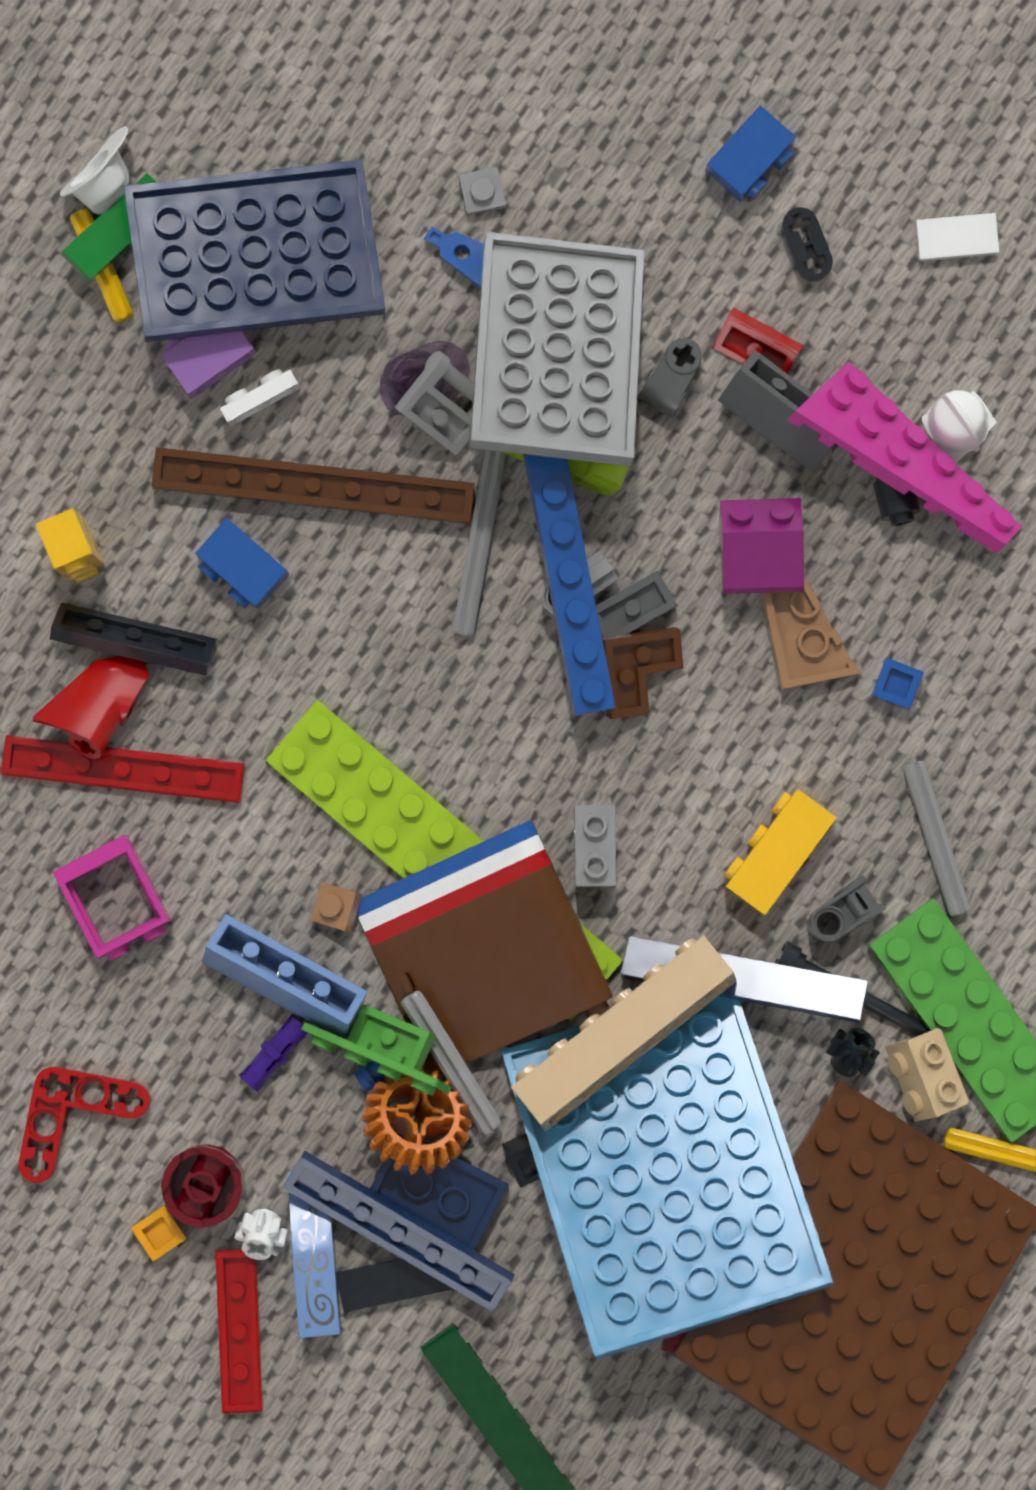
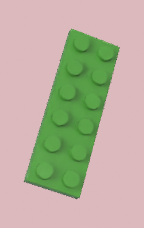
[867,898,1036,1143]

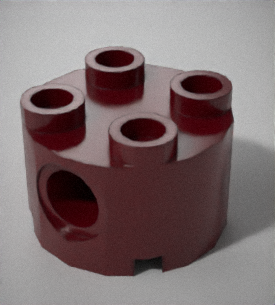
[161,1144,246,1228]

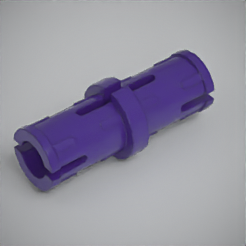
[239,1014,309,1092]

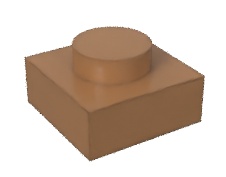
[310,882,363,933]

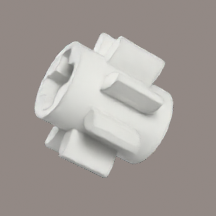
[234,1209,288,1260]

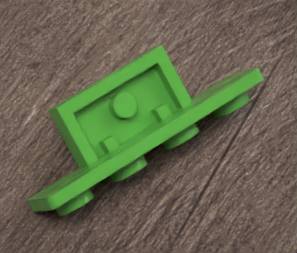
[301,1004,452,1096]

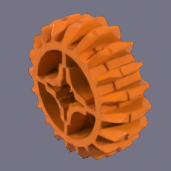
[361,1067,472,1175]

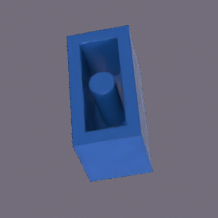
[705,105,796,203]
[195,518,289,610]

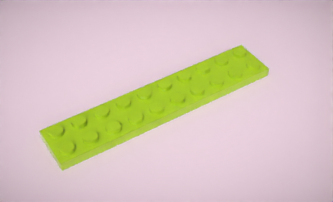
[265,699,623,1021]

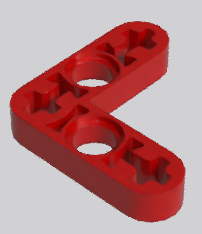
[19,1067,151,1183]

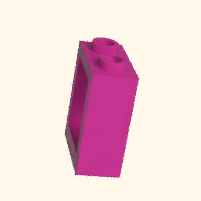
[53,834,172,961]

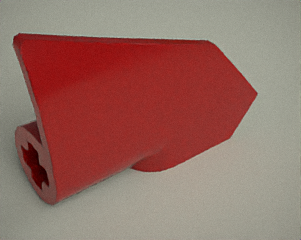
[32,656,149,759]

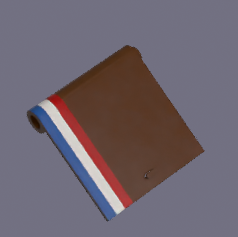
[357,819,613,1075]

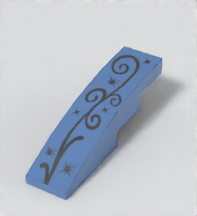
[288,1171,341,1338]

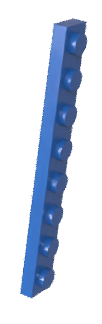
[523,454,616,716]

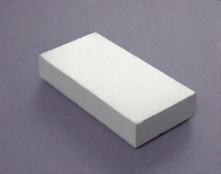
[915,213,999,261]

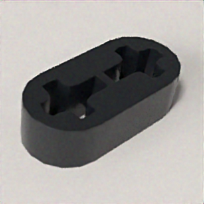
[781,207,833,282]

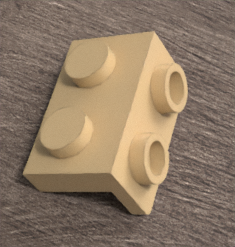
[885,1028,969,1122]

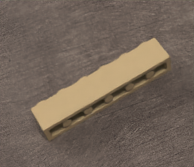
[511,935,737,1132]

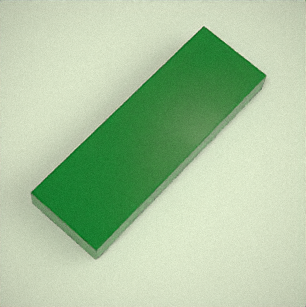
[61,173,156,283]

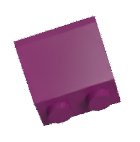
[719,498,804,594]

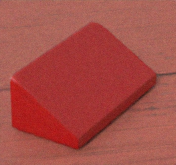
[711,307,803,374]

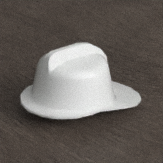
[60,126,129,215]
[922,390,997,463]

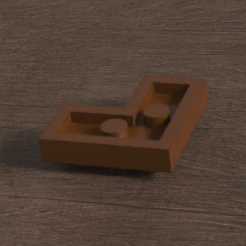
[602,627,683,719]

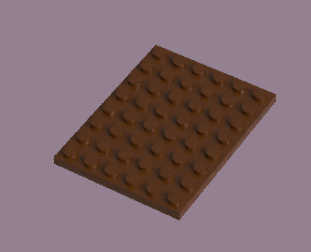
[672,1080,1036,1490]

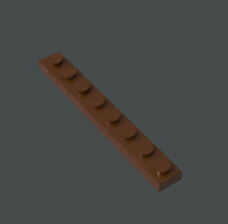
[151,447,475,524]

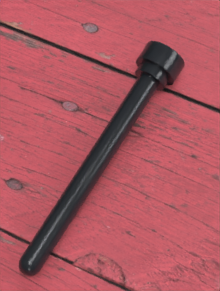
[775,940,929,1036]

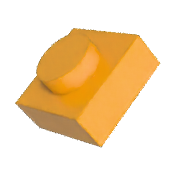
[131,1204,188,1262]

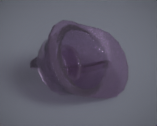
[379,341,470,416]

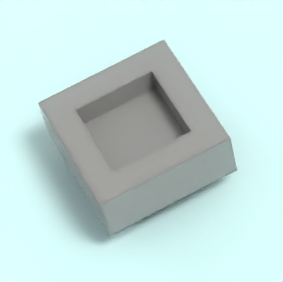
[459,167,506,216]

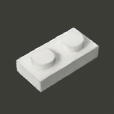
[220,369,300,427]

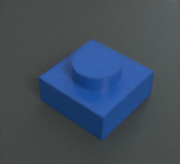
[871,657,924,710]

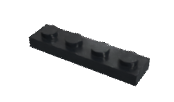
[50,602,217,676]

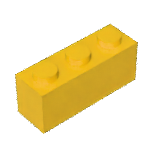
[35,508,105,584]
[723,789,837,916]

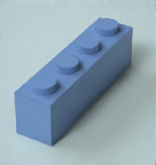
[202,914,368,1039]

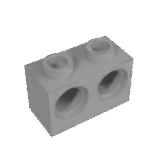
[574,805,616,887]

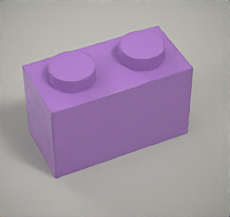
[161,331,256,399]

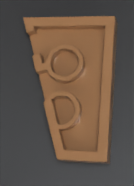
[760,576,860,690]

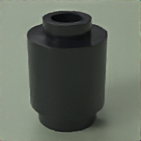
[873,477,921,527]

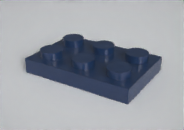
[370,1133,509,1251]

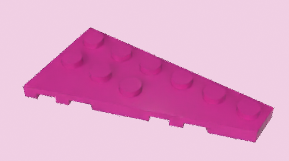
[787,361,1022,554]

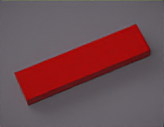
[215,1249,263,1414]

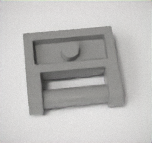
[395,351,474,456]

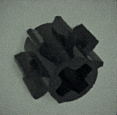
[826,1028,880,1077]

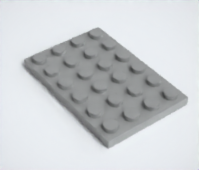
[469,232,644,466]

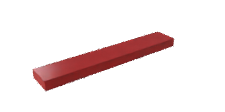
[1,735,245,803]

